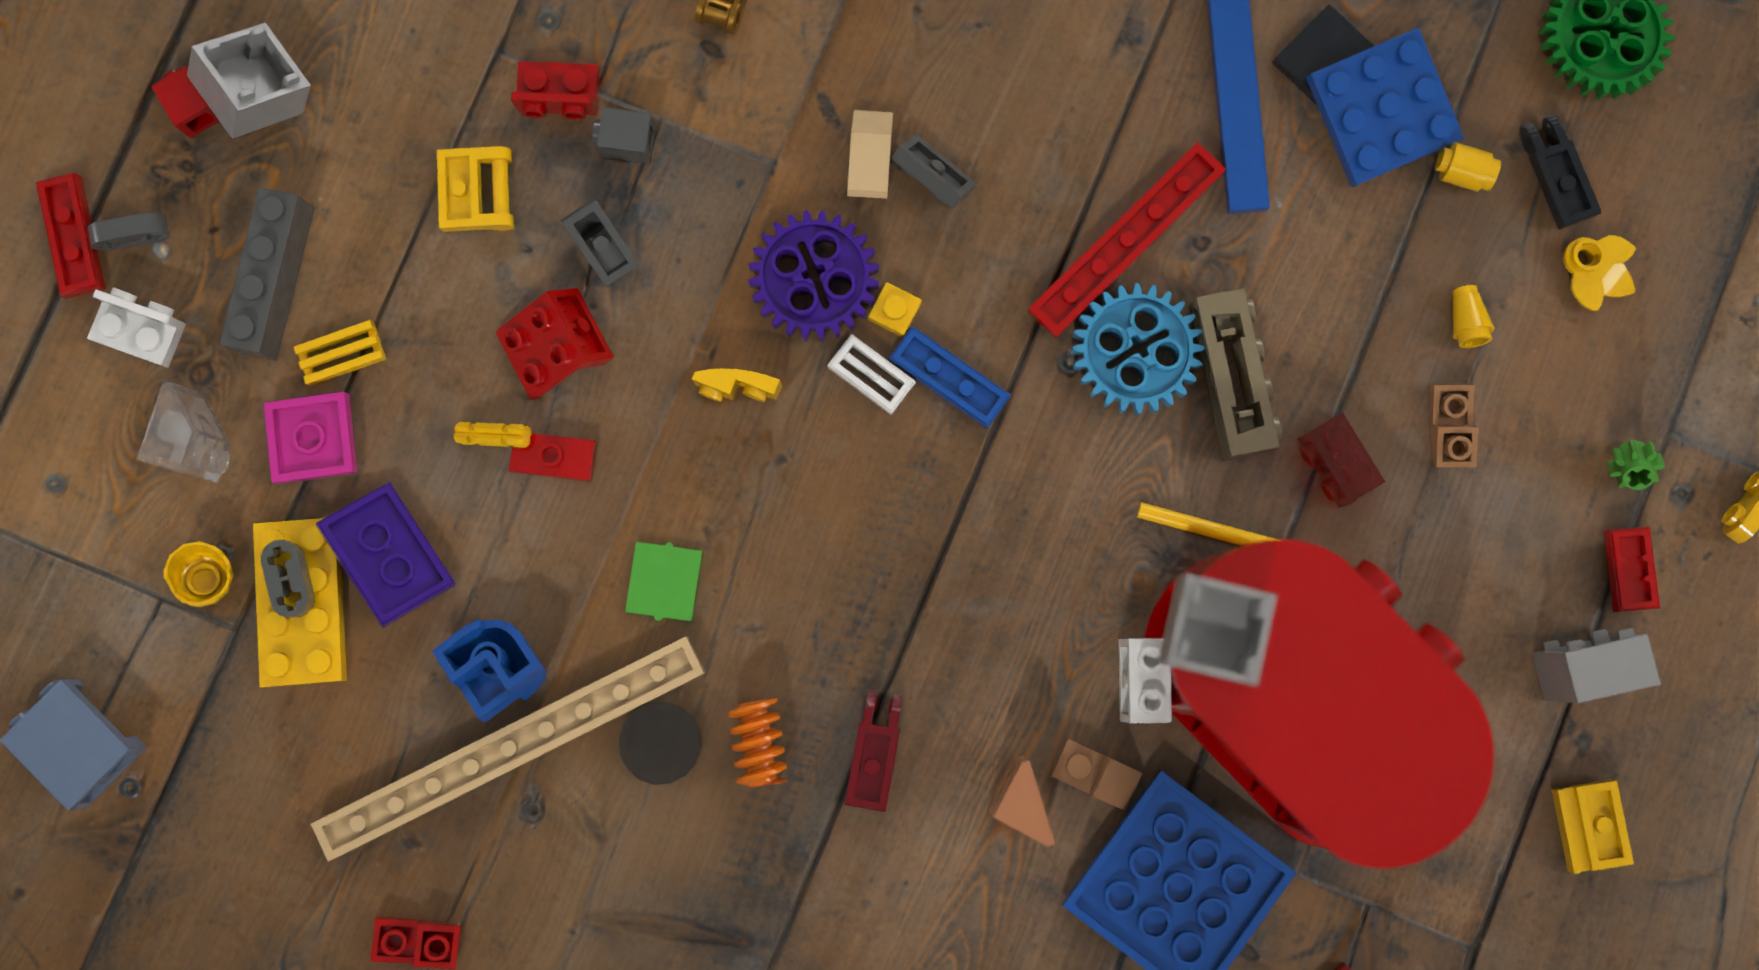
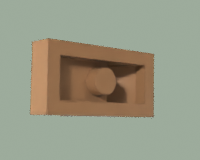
[1050,738,1142,811]

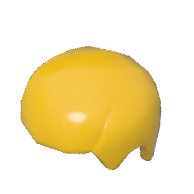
[163,541,234,607]

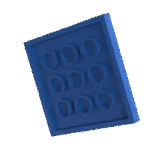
[1061,770,1297,970]

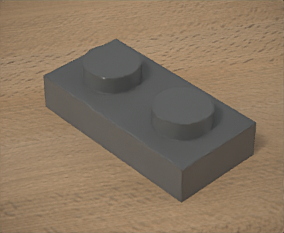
[891,134,978,208]

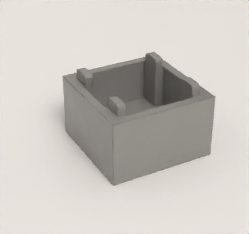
[187,23,311,139]
[1158,574,1277,686]
[1532,628,1661,703]

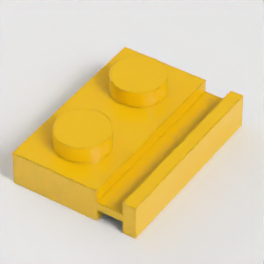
[1551,779,1634,874]

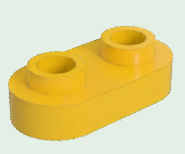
[1721,471,1759,544]

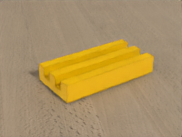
[294,320,387,386]

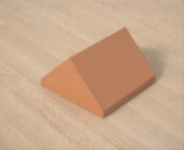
[988,756,1055,847]

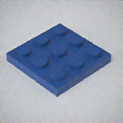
[1306,27,1464,188]

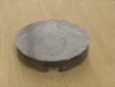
[619,702,702,785]

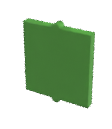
[625,542,703,622]

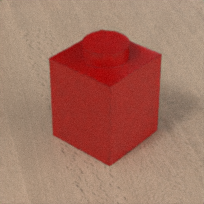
[151,66,220,138]

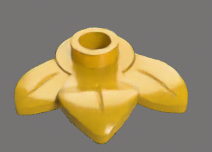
[1563,235,1636,312]

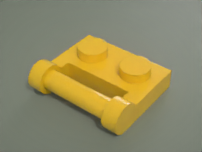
[437,146,514,232]

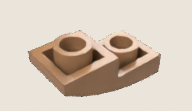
[1429,384,1479,468]

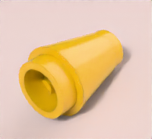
[1452,285,1495,348]

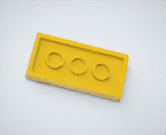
[253,518,347,687]

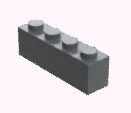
[219,187,315,361]

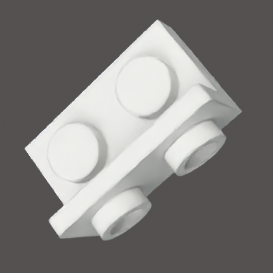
[87,288,186,368]
[1118,639,1172,723]

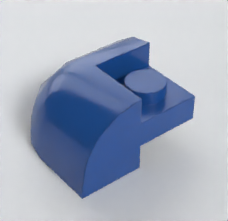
[432,619,547,723]

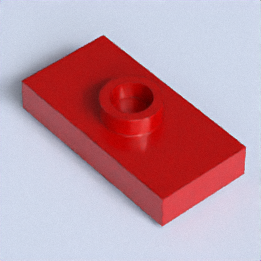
[509,433,597,482]
[1603,527,1660,612]

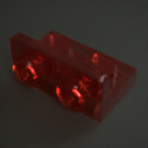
[1297,412,1385,508]

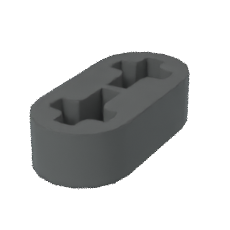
[88,213,169,251]
[261,540,315,618]

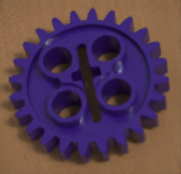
[748,210,879,342]

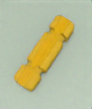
[453,422,531,448]

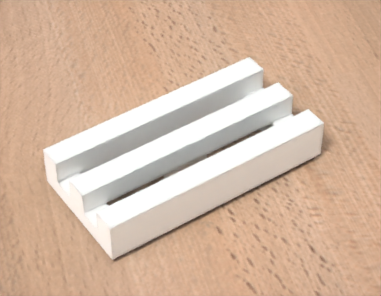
[827,334,916,416]

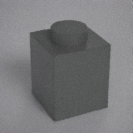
[593,107,656,164]

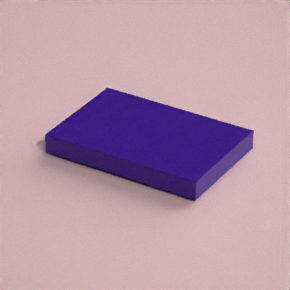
[316,482,455,629]

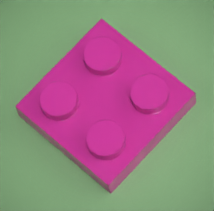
[263,392,358,485]

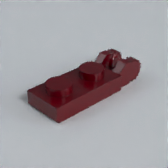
[845,690,903,812]

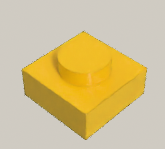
[868,282,922,338]

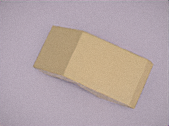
[847,110,893,199]

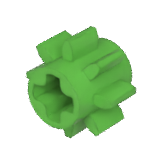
[1607,439,1665,490]

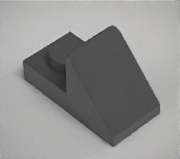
[561,198,639,286]

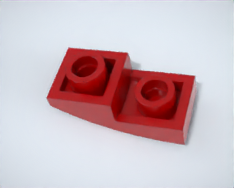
[370,916,461,969]

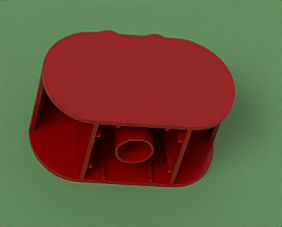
[1143,539,1495,868]

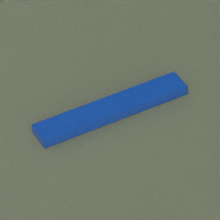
[1207,0,1270,214]

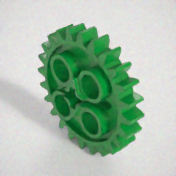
[1539,0,1675,100]

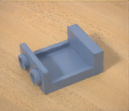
[0,679,147,811]

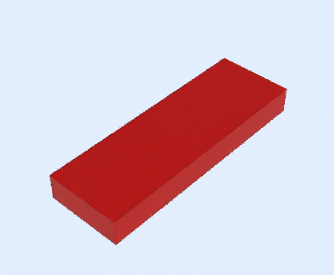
[36,172,106,299]

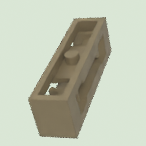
[1189,288,1282,461]

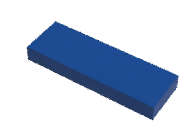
[889,326,1011,429]

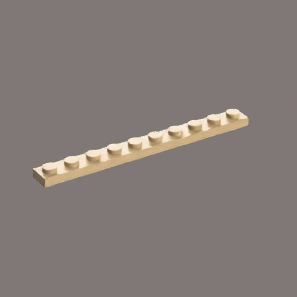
[311,636,705,862]

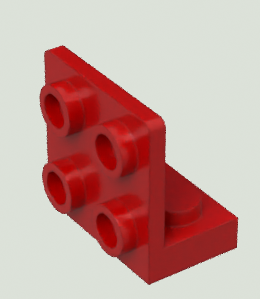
[496,288,614,400]

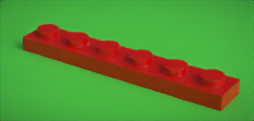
[1027,142,1226,339]

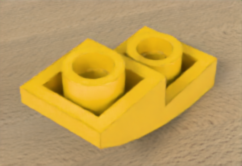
[692,368,782,402]

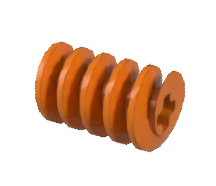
[727,698,789,787]

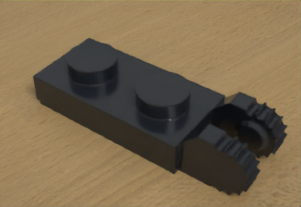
[1519,114,1601,230]

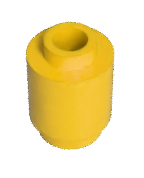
[1435,142,1501,192]

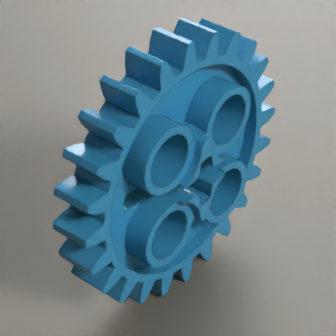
[1070,283,1204,416]

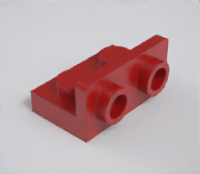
[511,61,600,120]

